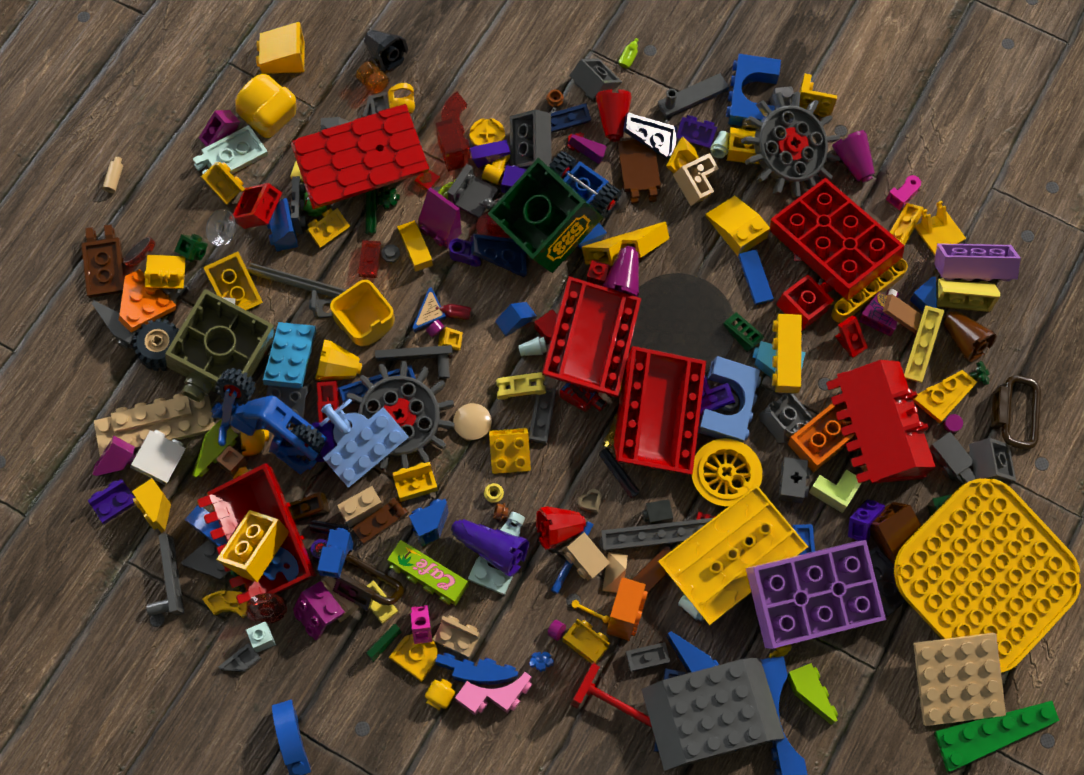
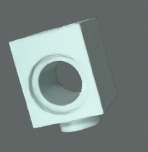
[246,622,276,653]

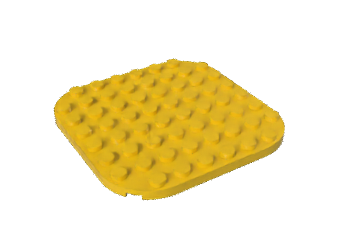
[894,478,1081,673]

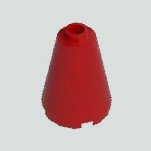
[596,89,632,142]

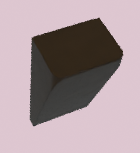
[289,492,330,522]

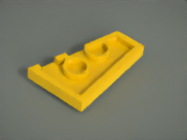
[913,370,977,424]

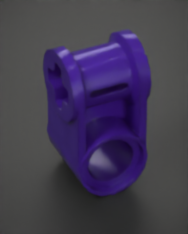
[449,238,481,267]

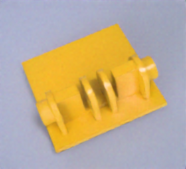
[144,255,186,289]

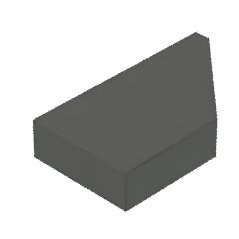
[218,643,262,672]

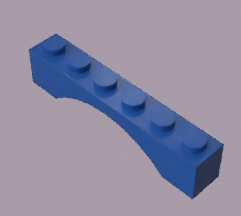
[761,656,808,775]

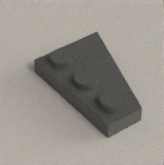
[291,176,306,234]

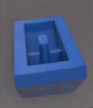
[910,277,937,312]
[495,302,537,337]

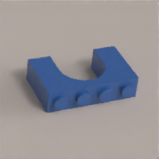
[726,54,781,126]

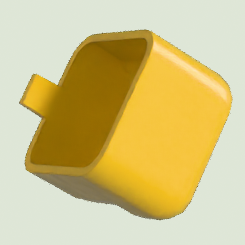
[235,74,296,138]
[330,280,395,346]

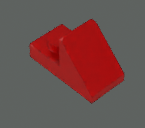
[835,315,868,358]

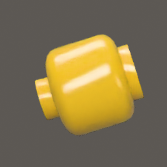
[425,678,455,711]

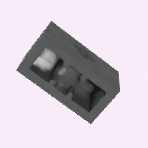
[778,457,811,503]

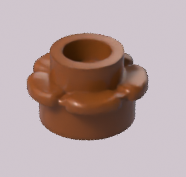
[546,90,564,107]
[493,503,509,522]

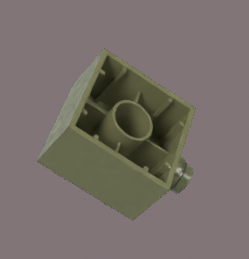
[165,289,274,402]

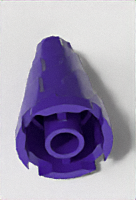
[451,519,529,576]

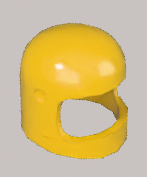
[387,83,415,115]

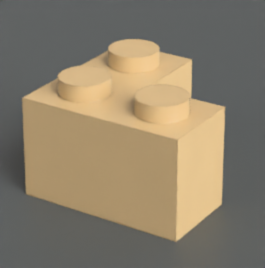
[673,153,719,206]

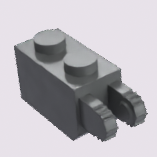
[929,432,976,485]

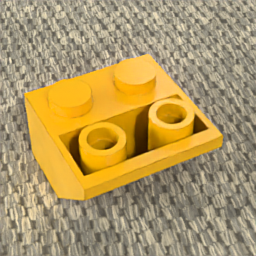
[727,127,760,164]
[132,478,171,533]

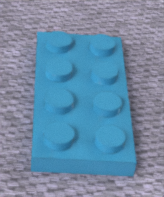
[263,322,316,389]

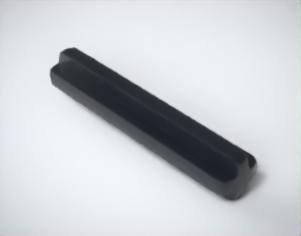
[599,448,639,498]

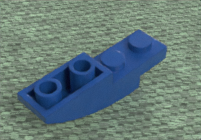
[435,653,518,685]

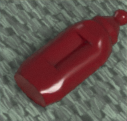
[435,304,471,320]

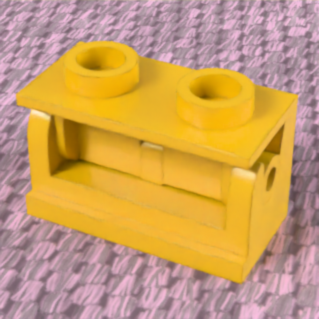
[562,619,610,664]

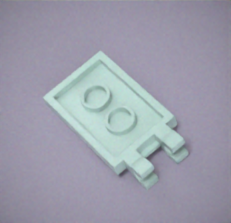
[193,125,268,174]

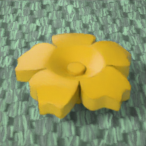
[769,644,792,658]

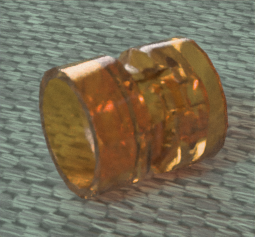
[356,61,390,95]

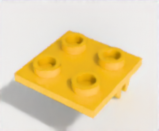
[915,201,966,256]

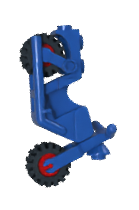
[211,368,327,474]

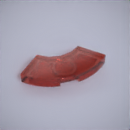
[441,91,467,138]

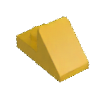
[666,137,699,174]

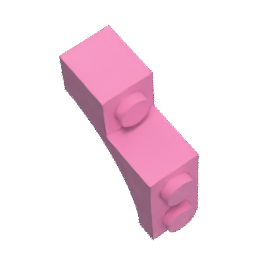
[455,672,532,716]

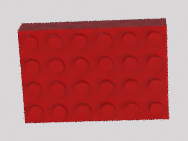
[770,178,905,301]

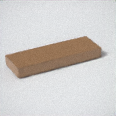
[883,294,922,334]

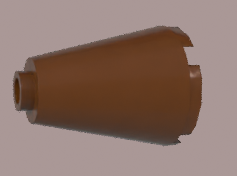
[944,311,997,362]

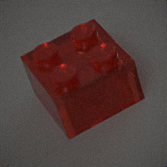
[436,117,471,172]

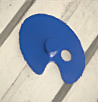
[263,547,299,582]

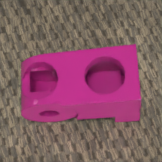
[886,175,921,211]
[411,605,432,644]

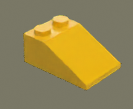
[705,196,770,256]
[203,251,263,310]

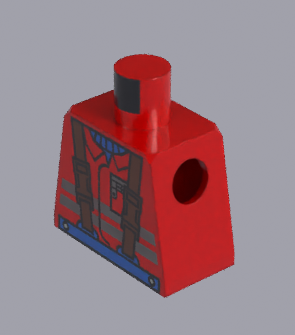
[559,383,607,412]

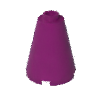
[832,130,875,183]
[602,246,639,297]

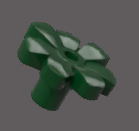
[377,187,400,209]
[970,361,990,385]

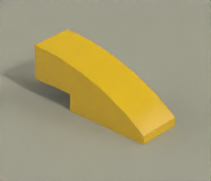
[397,220,433,272]

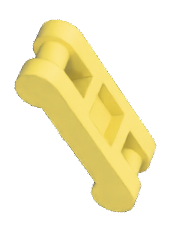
[496,372,546,400]

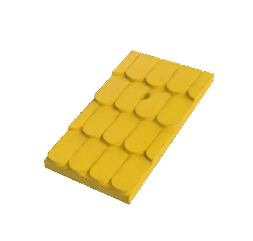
[658,485,808,625]

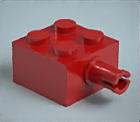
[776,275,834,331]

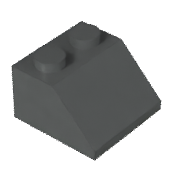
[569,59,622,100]
[969,438,1016,483]

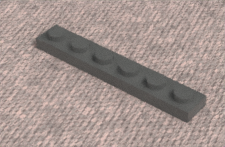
[601,518,713,551]

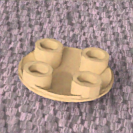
[453,403,492,441]

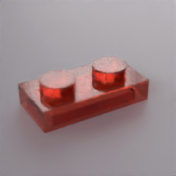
[358,240,382,278]

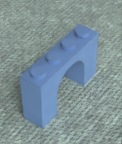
[698,356,761,442]

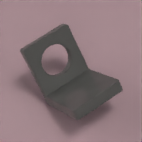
[309,290,333,318]

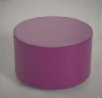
[425,320,444,338]
[944,414,963,433]
[547,620,566,641]

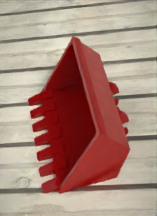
[826,360,935,483]
[197,463,317,604]

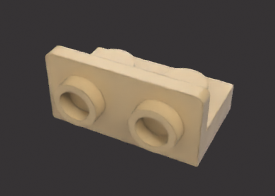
[433,616,480,658]

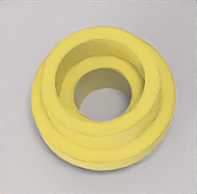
[484,483,504,503]

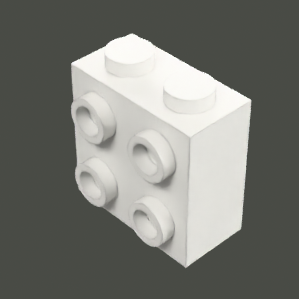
[130,430,186,485]

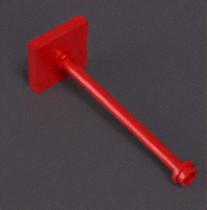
[570,663,652,728]

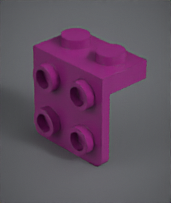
[293,581,345,640]

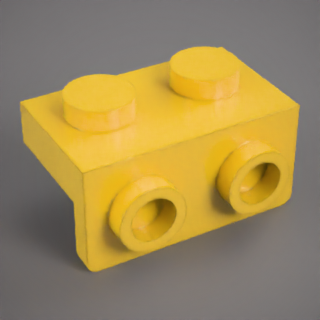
[200,162,245,204]
[392,462,438,502]

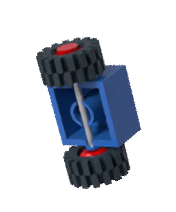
[549,151,622,219]

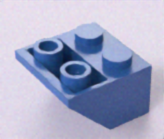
[409,499,449,547]

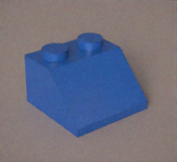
[267,198,298,251]

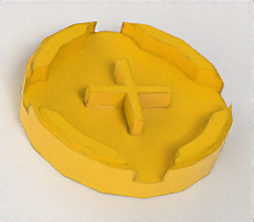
[469,118,505,146]

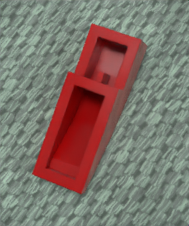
[317,381,339,422]

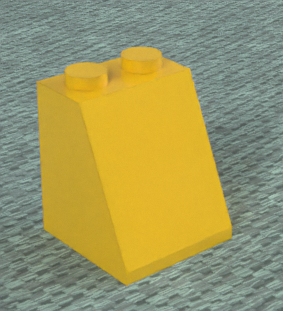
[256,22,305,74]

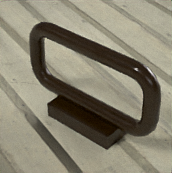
[991,375,1041,450]
[333,554,404,610]

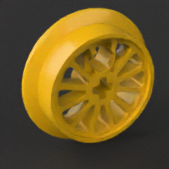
[692,438,762,506]

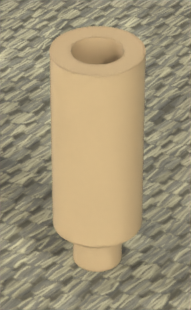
[102,157,123,193]

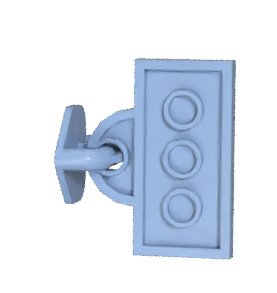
[319,399,409,488]

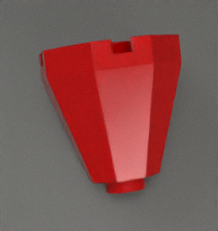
[536,506,586,550]

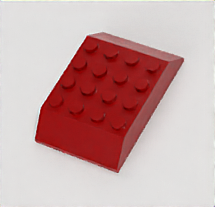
[542,276,641,397]
[614,346,706,475]

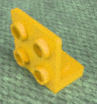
[799,73,837,117]
[489,428,531,474]

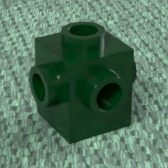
[174,234,208,262]

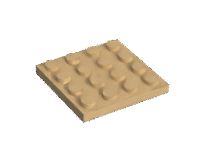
[913,633,1006,726]

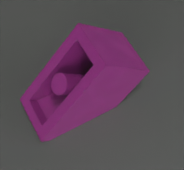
[199,110,240,147]
[93,436,136,476]

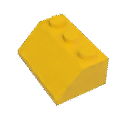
[216,510,289,582]

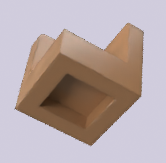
[216,445,248,477]

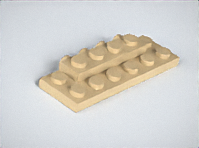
[94,393,215,457]

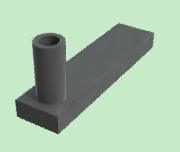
[657,73,729,118]
[375,345,453,379]
[146,533,185,616]

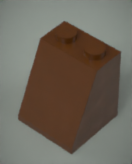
[870,502,921,565]

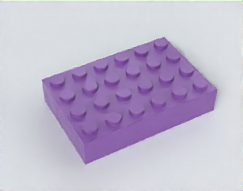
[746,540,886,649]

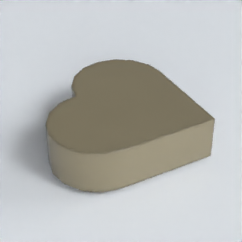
[577,489,601,514]

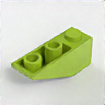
[192,419,238,478]
[787,663,838,725]

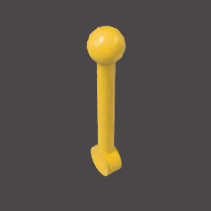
[572,600,610,623]

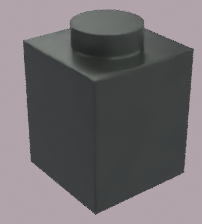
[642,499,673,525]

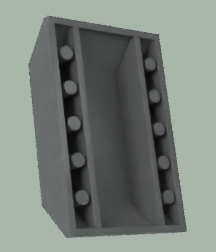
[641,658,785,771]

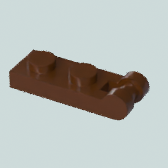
[352,497,409,545]

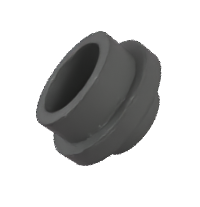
[382,245,400,263]

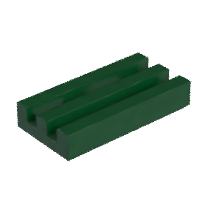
[367,624,402,662]

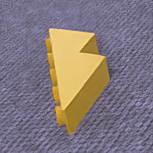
[582,222,670,266]

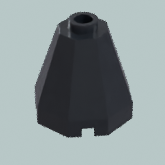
[364,30,408,71]

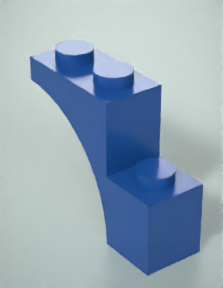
[318,528,354,579]

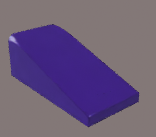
[470,140,511,168]

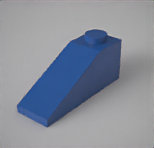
[666,631,719,673]

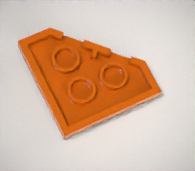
[119,269,176,332]

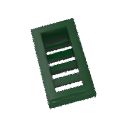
[723,312,765,352]

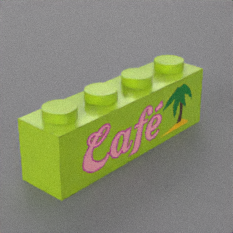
[387,540,469,606]

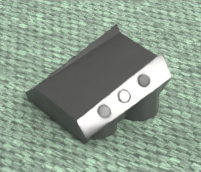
[759,393,813,443]

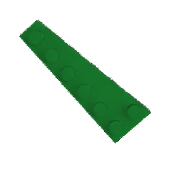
[934,701,1060,772]

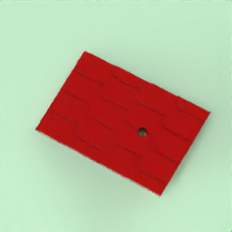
[291,104,430,210]

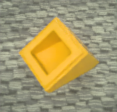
[438,327,463,351]

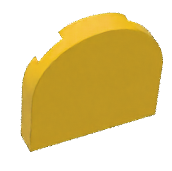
[389,634,438,682]

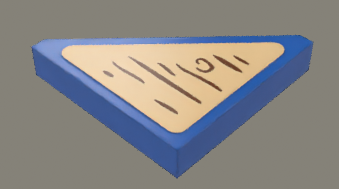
[413,287,446,332]

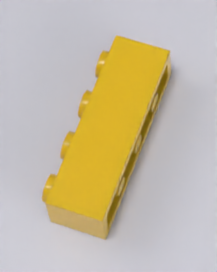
[772,314,802,393]

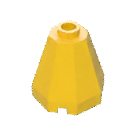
[315,340,362,382]

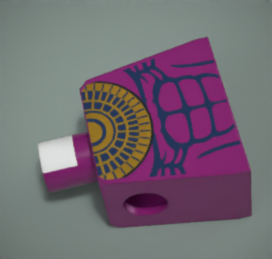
[859,289,899,337]

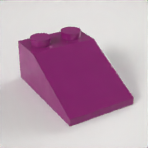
[418,187,462,249]

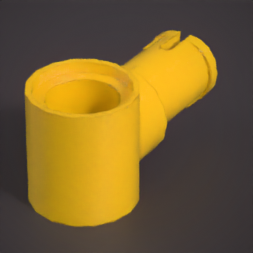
[482,154,510,186]

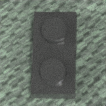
[625,642,670,672]

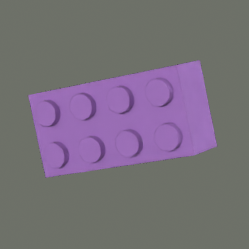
[934,243,1021,281]

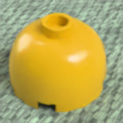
[240,429,269,456]

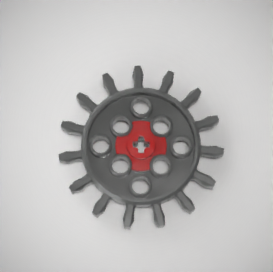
[741,92,840,198]
[347,361,455,471]

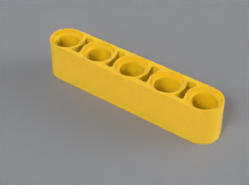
[831,259,908,323]

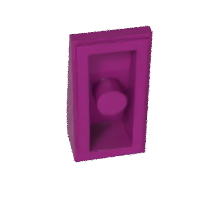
[568,134,607,164]

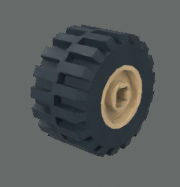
[133,319,179,371]

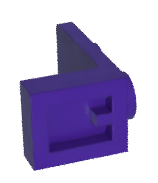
[848,500,885,542]

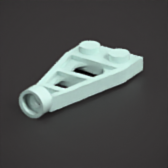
[468,512,525,596]

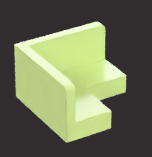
[809,470,861,513]

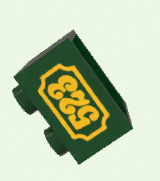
[488,158,603,273]

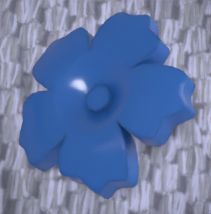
[529,652,554,672]

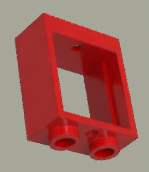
[230,183,282,229]

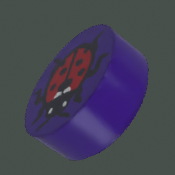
[311,539,327,560]

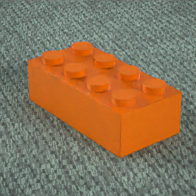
[788,403,857,473]
[606,577,648,641]

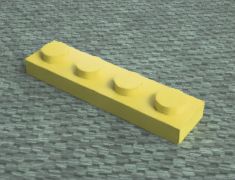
[904,305,944,383]

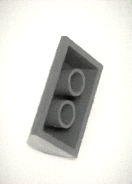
[510,110,552,169]

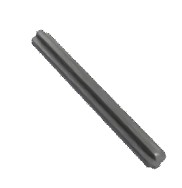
[248,263,346,298]

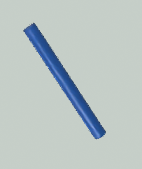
[551,521,593,594]

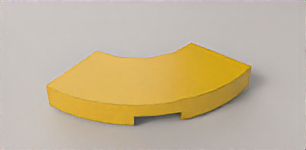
[202,590,250,618]

